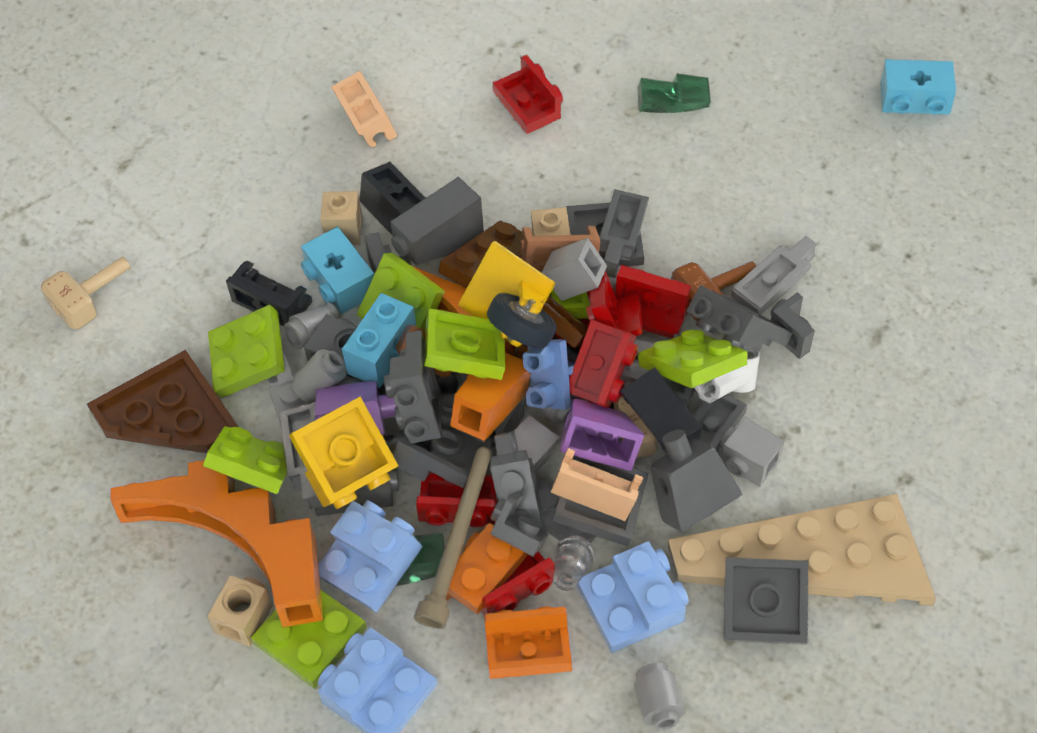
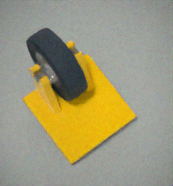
[458,241,557,348]

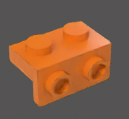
[445,523,527,615]
[484,606,572,679]

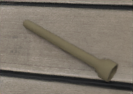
[414,447,492,629]

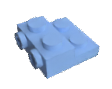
[318,500,423,613]
[576,541,689,653]
[318,628,438,733]

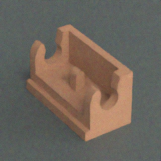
[520,226,600,271]

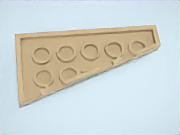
[667,494,936,606]

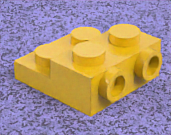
[288,397,398,510]

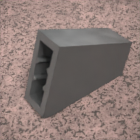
[391,176,484,265]

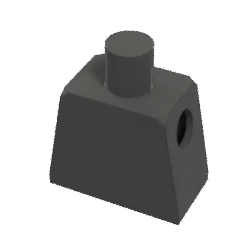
[650,429,742,533]

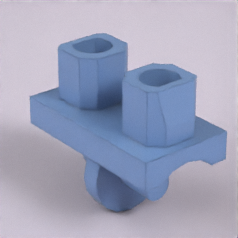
[523,339,575,410]

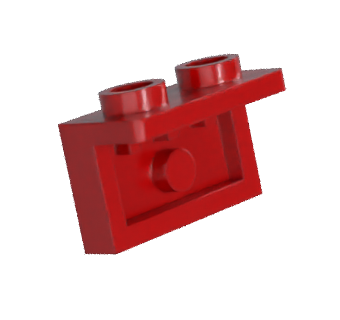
[492,54,563,134]
[615,265,691,339]
[586,270,642,336]
[569,319,638,408]
[416,473,498,528]
[481,551,555,615]

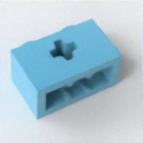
[880,59,956,114]
[300,226,374,315]
[342,293,416,388]

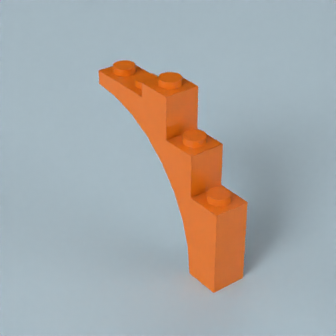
[410,265,531,441]
[110,459,323,627]

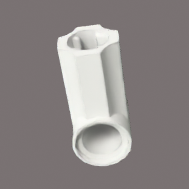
[694,345,760,403]

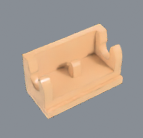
[331,71,398,147]
[550,448,643,521]

